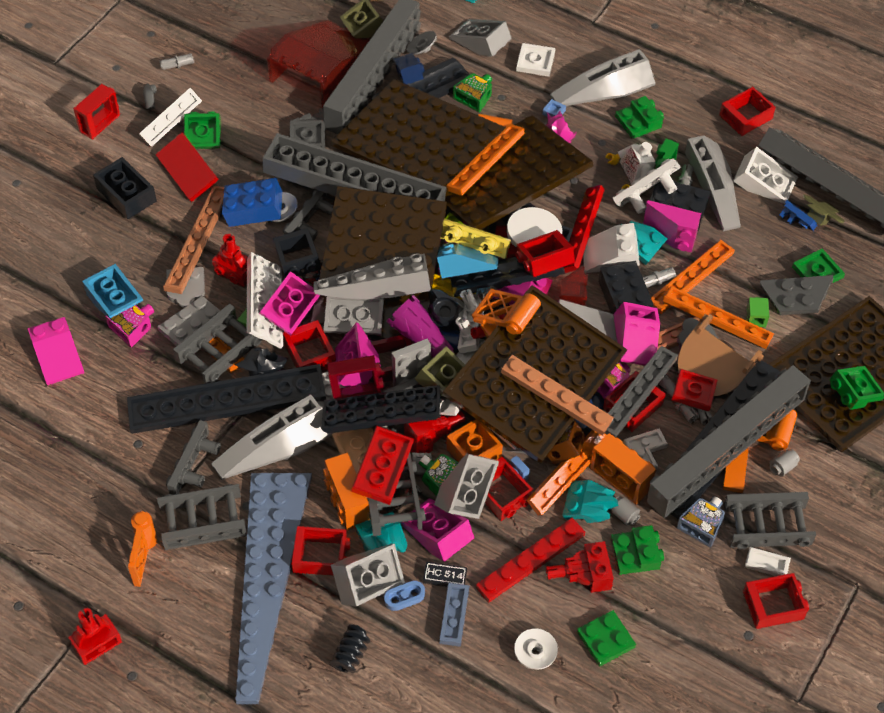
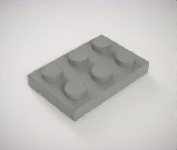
[157,296,220,346]
[324,296,384,336]
[392,339,431,387]

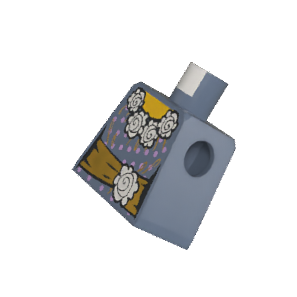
[677,497,725,548]

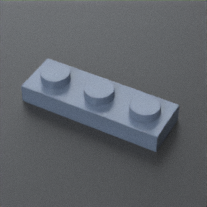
[440,583,469,647]

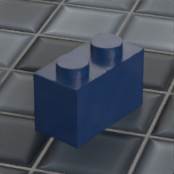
[393,53,425,85]

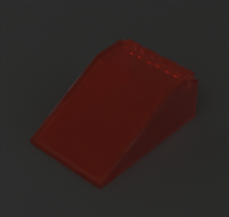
[267,20,370,108]

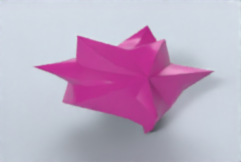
[546,111,576,143]

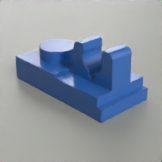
[780,200,817,230]

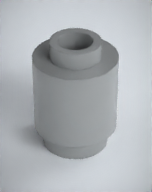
[770,449,800,477]
[611,496,640,526]

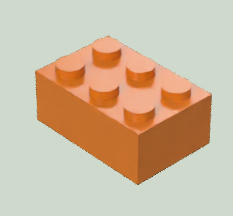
[590,433,656,504]
[323,453,370,530]

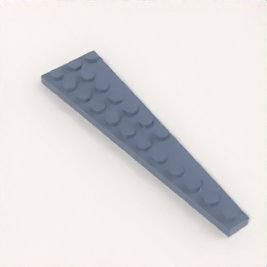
[236,473,312,704]

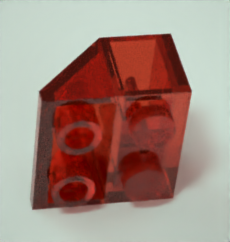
[559,266,588,306]

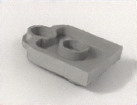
[166,267,205,308]

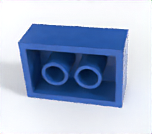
[222,178,283,227]

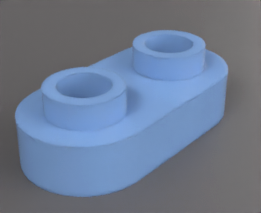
[384,581,425,611]

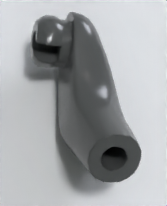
[143,83,157,110]

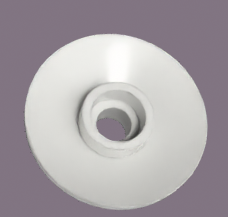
[515,629,558,670]

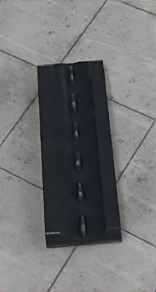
[371,58,470,101]
[450,249,565,297]
[321,385,441,433]

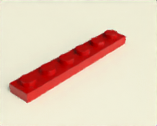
[564,185,605,273]
[476,517,586,603]

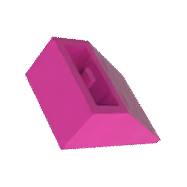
[613,302,660,366]

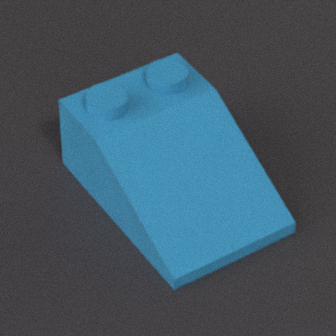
[437,243,499,278]
[82,264,143,318]

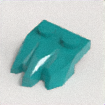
[620,221,667,265]
[562,480,619,523]
[355,512,408,552]

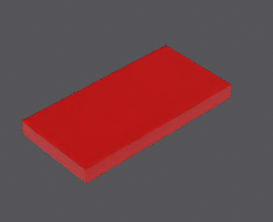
[155,132,219,202]
[351,426,414,505]

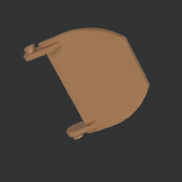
[678,314,764,397]

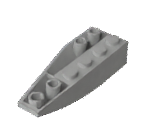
[550,49,655,106]
[685,135,741,231]
[314,253,431,299]
[211,395,333,480]

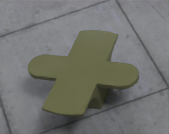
[803,194,844,226]

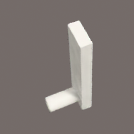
[139,88,202,147]

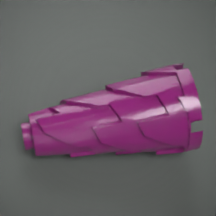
[386,295,454,358]

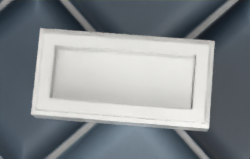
[744,547,791,576]

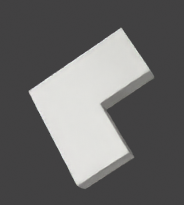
[623,428,668,470]

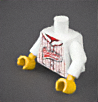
[605,142,655,190]

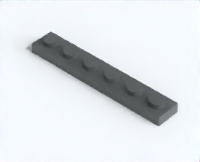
[605,346,678,437]

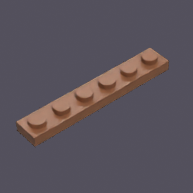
[501,355,614,436]

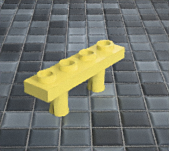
[441,219,511,259]

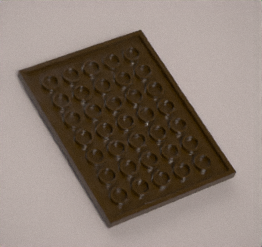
[331,79,506,197]
[445,115,594,230]
[311,186,447,339]
[442,285,628,464]
[769,296,884,453]

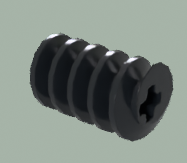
[329,624,371,673]

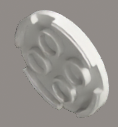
[507,207,562,247]

